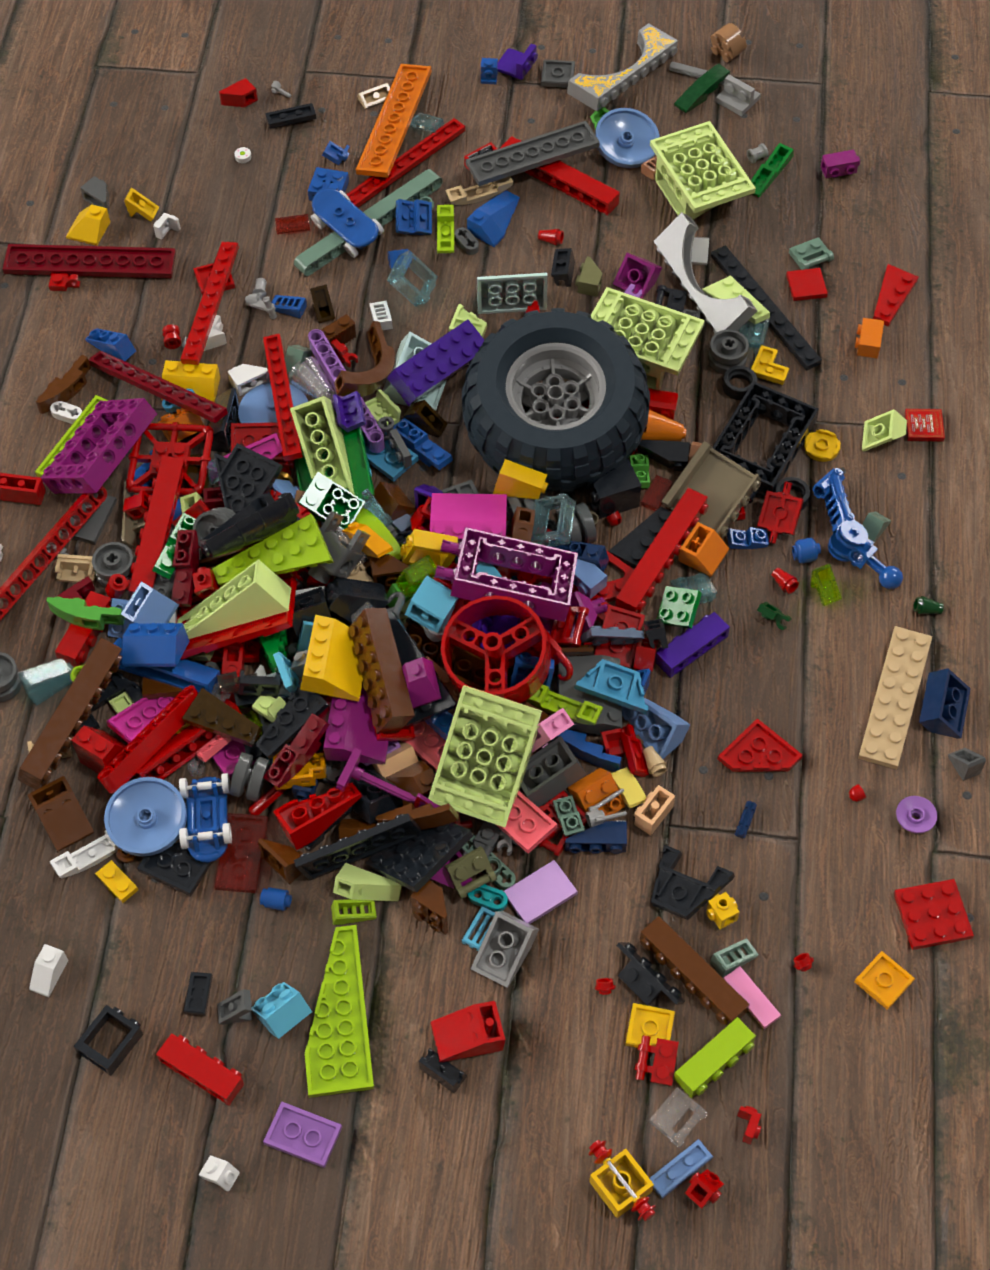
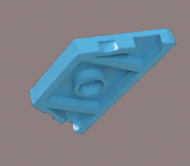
[574,659,648,714]

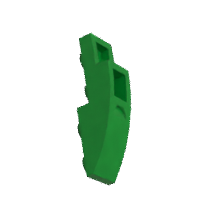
[152,512,196,579]

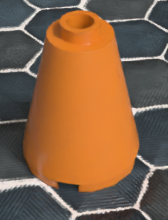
[641,410,687,442]

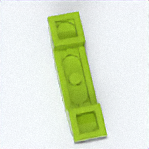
[437,205,454,253]
[354,507,402,560]
[526,685,603,725]

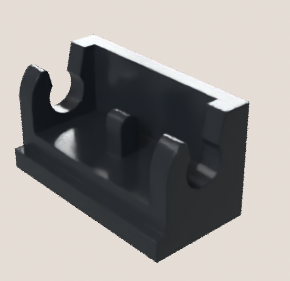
[551,248,575,287]
[644,618,668,649]
[239,670,280,696]
[419,1048,467,1093]

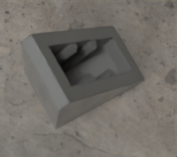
[948,748,986,781]

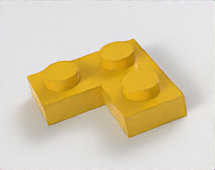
[751,345,789,385]

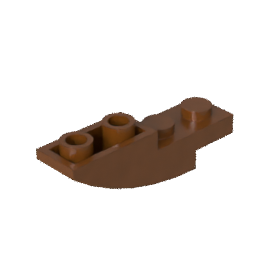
[36,355,91,414]

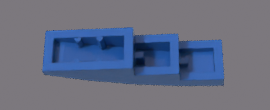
[551,729,621,772]

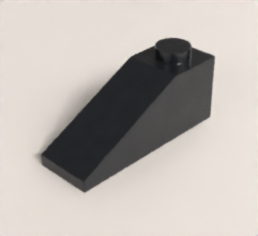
[637,440,690,471]

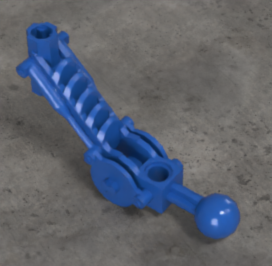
[812,468,903,590]

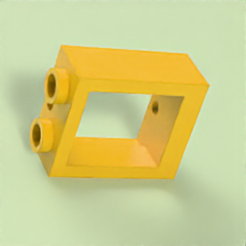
[400,529,458,569]

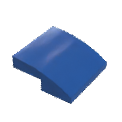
[396,199,432,235]

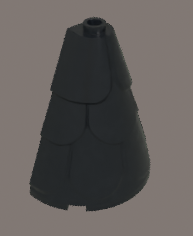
[199,493,300,558]

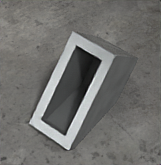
[80,176,109,213]

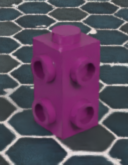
[820,150,860,179]

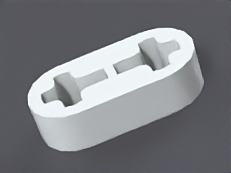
[50,401,82,424]

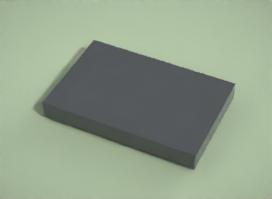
[60,493,117,545]

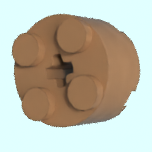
[710,23,747,63]

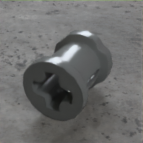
[378,416,394,440]

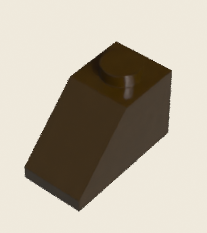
[404,400,448,438]

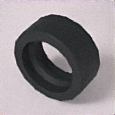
[723,366,757,400]
[775,477,810,511]

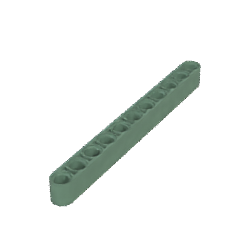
[294,169,443,276]

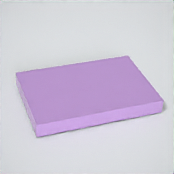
[504,860,578,924]

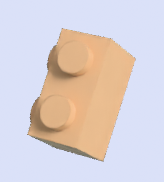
[634,785,675,836]

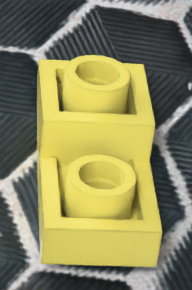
[611,767,646,809]

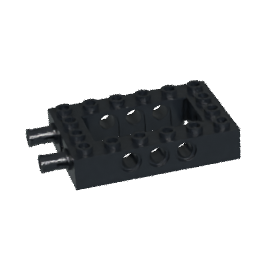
[712,381,819,504]

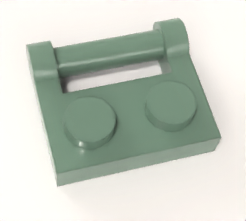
[789,237,834,270]

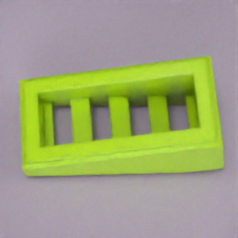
[331,899,377,925]

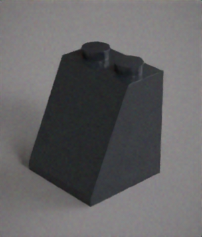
[590,457,642,519]
[325,577,389,623]
[292,587,332,640]

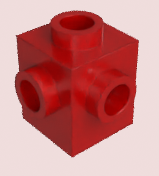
[685,1169,724,1209]

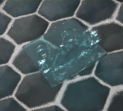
[670,573,717,604]

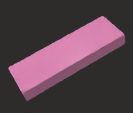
[723,966,781,1029]

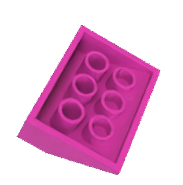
[430,493,507,543]

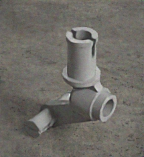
[245,278,277,319]

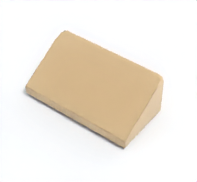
[357,83,390,109]

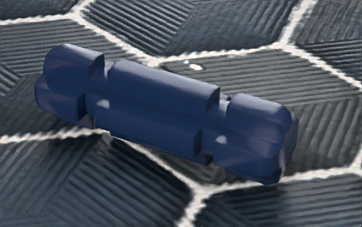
[735,801,757,839]

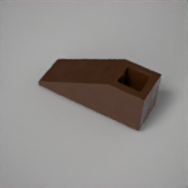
[510,506,535,542]

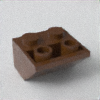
[410,880,448,935]

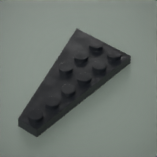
[387,611,457,727]

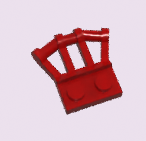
[538,790,587,857]

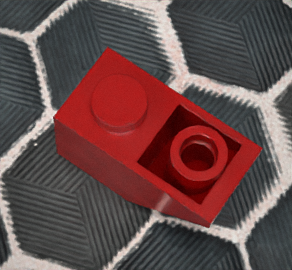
[219,78,258,107]

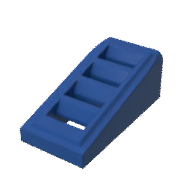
[271,295,307,319]

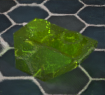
[396,555,437,597]

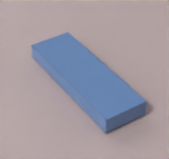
[649,1139,713,1199]

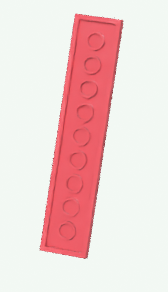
[402,721,557,854]

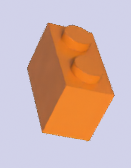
[855,318,884,359]

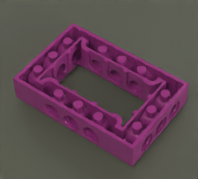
[40,398,157,494]

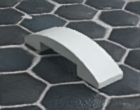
[50,830,118,878]

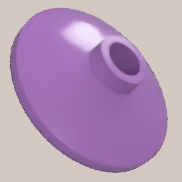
[896,796,937,833]

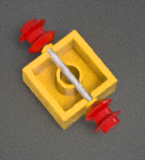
[588,1140,656,1221]

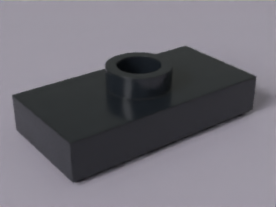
[184,972,213,1016]

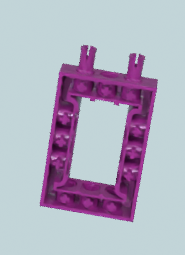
[434,527,578,622]

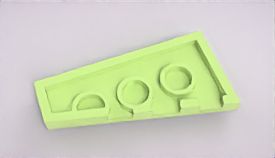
[702,276,770,325]

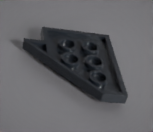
[214,443,283,514]

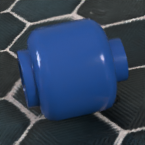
[792,538,821,564]

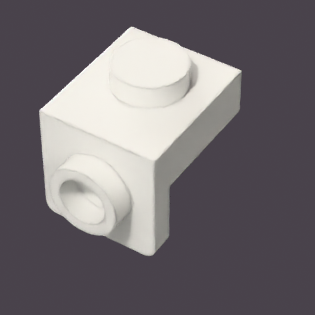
[153,213,181,240]
[199,1155,240,1191]

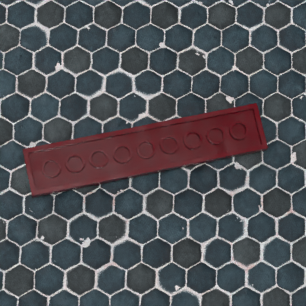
[2,244,176,278]

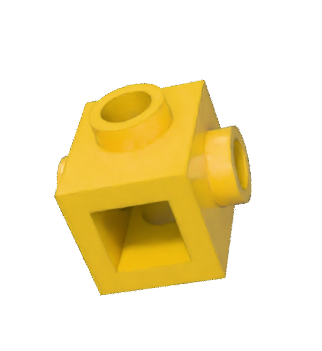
[706,892,739,929]

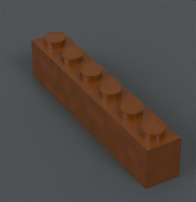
[640,916,750,1026]

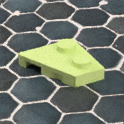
[449,304,487,337]

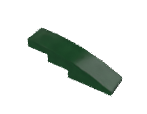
[674,64,730,113]

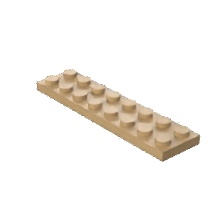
[858,626,932,770]

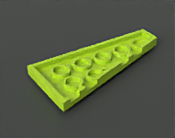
[212,514,334,587]

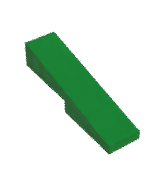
[751,143,794,198]

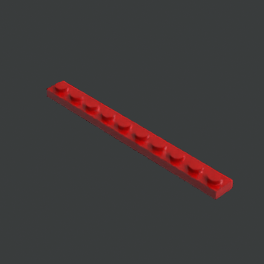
[346,118,466,208]
[181,242,239,365]
[263,333,303,462]

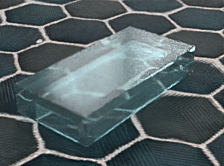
[410,113,444,133]

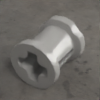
[747,143,768,163]

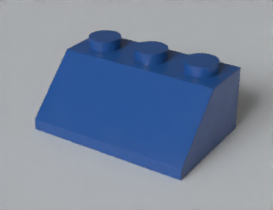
[122,623,190,667]

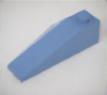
[622,698,690,759]

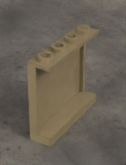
[662,441,761,537]

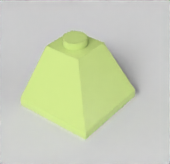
[862,409,907,451]

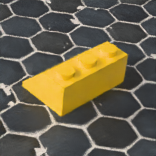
[161,360,220,402]

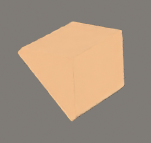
[372,741,419,778]

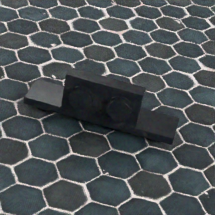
[616,942,685,1005]

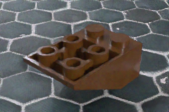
[27,776,94,852]

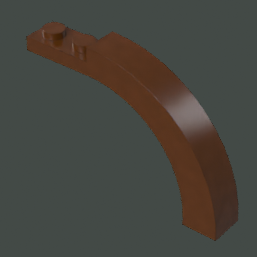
[334,321,395,397]

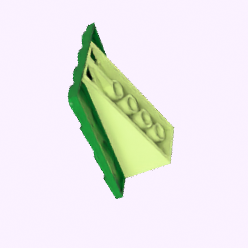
[290,396,375,499]

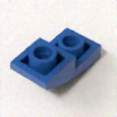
[727,527,769,549]

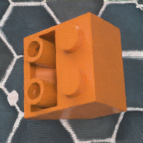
[157,408,204,442]
[678,522,729,577]
[568,768,626,816]

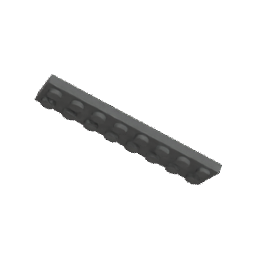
[466,121,600,186]

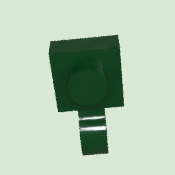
[757,601,792,630]

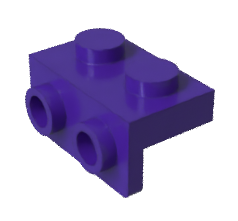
[332,391,366,432]

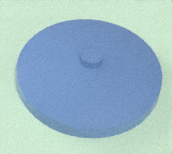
[595,108,660,168]
[238,382,308,423]
[104,777,187,856]

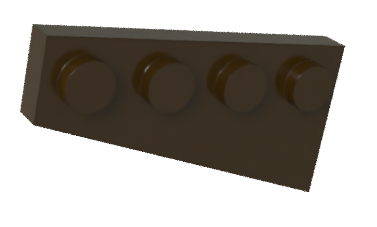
[182,688,261,747]

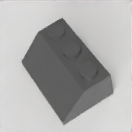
[521,736,586,807]

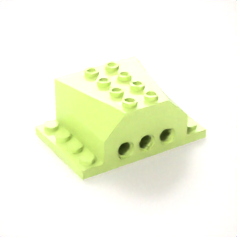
[650,121,756,220]
[591,287,705,390]
[428,685,542,827]

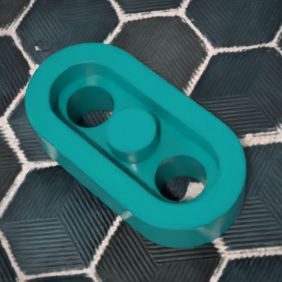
[468,884,508,912]

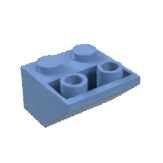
[121,581,179,624]

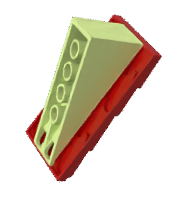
[176,559,297,660]

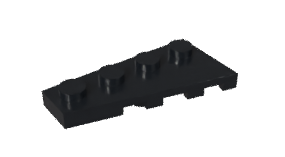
[609,507,672,569]
[255,679,329,760]

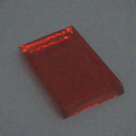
[215,813,269,893]

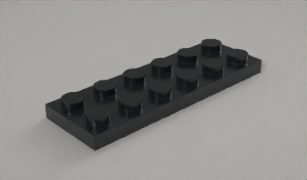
[294,813,423,881]

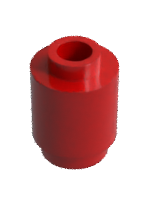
[105,574,128,599]

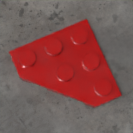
[718,718,803,772]

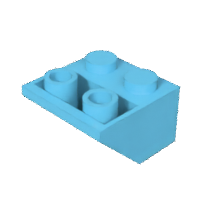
[405,576,459,633]
[251,982,312,1039]

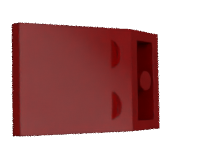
[430,1001,506,1062]

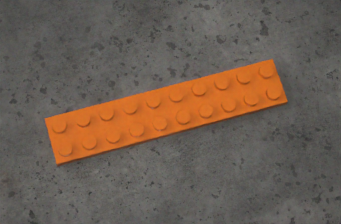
[356,64,432,178]

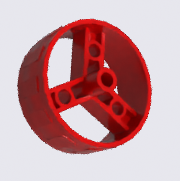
[441,595,551,704]

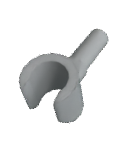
[271,81,291,98]

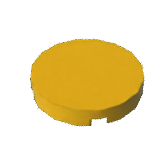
[804,429,841,462]

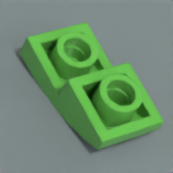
[630,454,650,488]

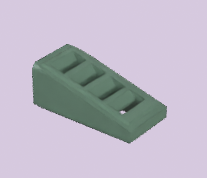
[710,938,759,977]

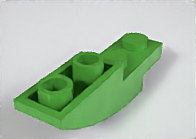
[46,597,125,630]

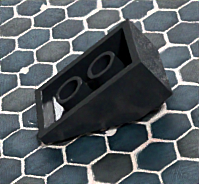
[335,766,403,824]

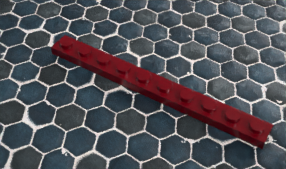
[88,350,228,424]

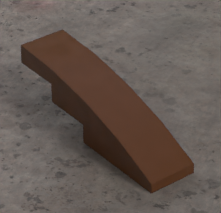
[376,803,459,830]

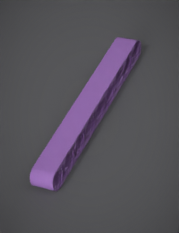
[308,329,385,453]

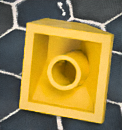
[66,205,110,246]

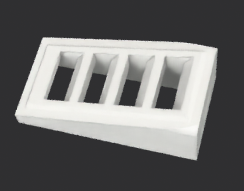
[369,301,393,330]

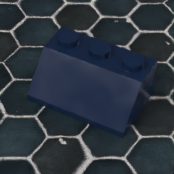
[919,668,971,739]

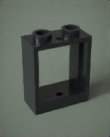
[74,1005,143,1076]

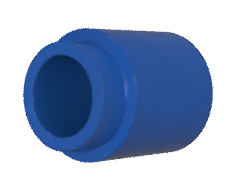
[260,887,292,911]

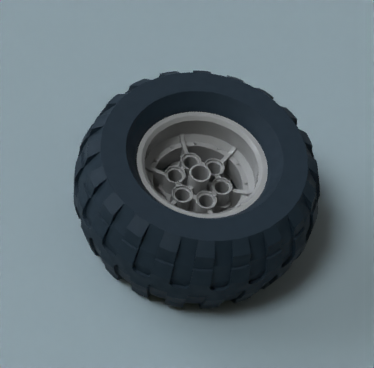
[462,308,650,494]

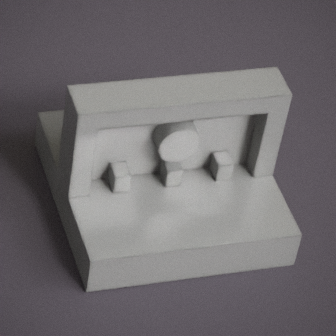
[715,75,761,116]

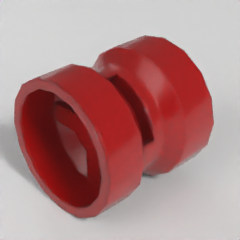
[162,324,181,349]

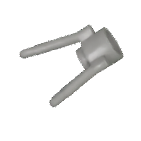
[585,789,627,828]

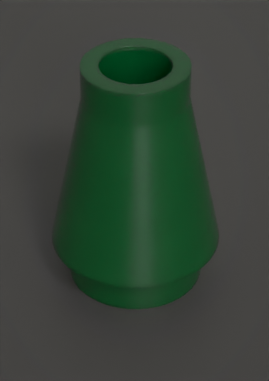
[913,596,944,615]

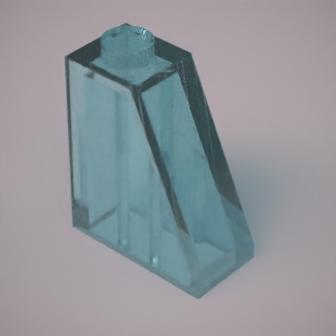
[18,658,73,706]

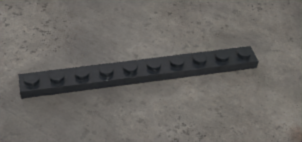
[711,245,822,371]

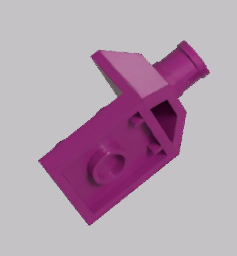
[538,591,607,638]

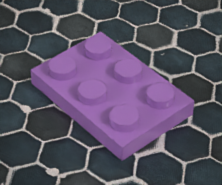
[263,1102,343,1168]

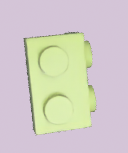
[365,389,401,426]

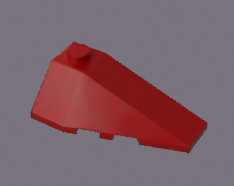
[273,782,362,850]

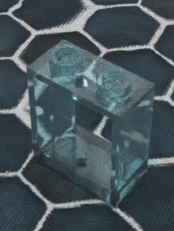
[387,250,438,307]
[531,494,576,547]

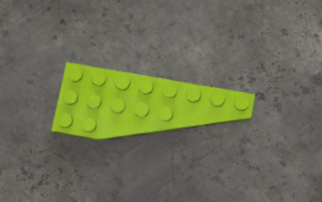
[305,925,374,1098]

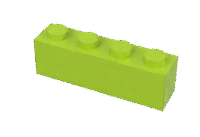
[674,1017,756,1098]

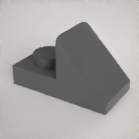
[217,989,252,1025]

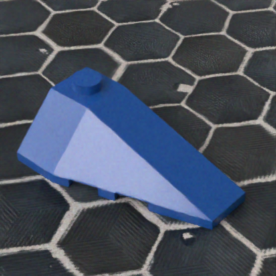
[467,190,520,247]

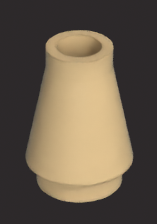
[643,746,667,777]

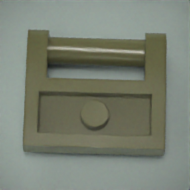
[445,846,497,899]

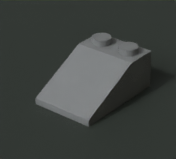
[471,911,539,988]

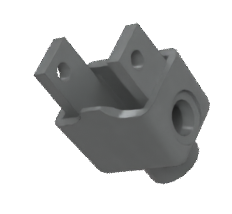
[307,511,371,584]

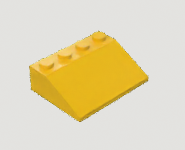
[300,615,363,702]

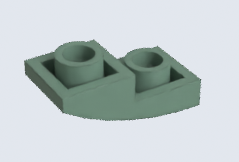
[553,795,585,837]

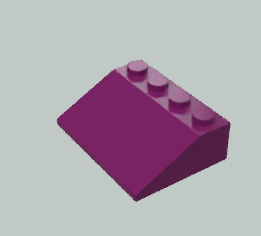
[323,684,389,764]

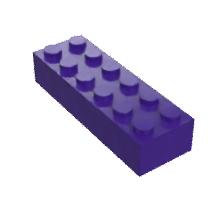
[387,319,484,406]

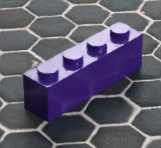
[655,612,730,678]

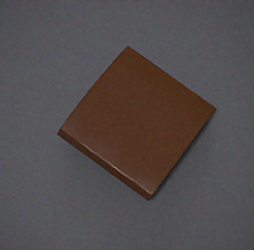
[559,645,593,656]

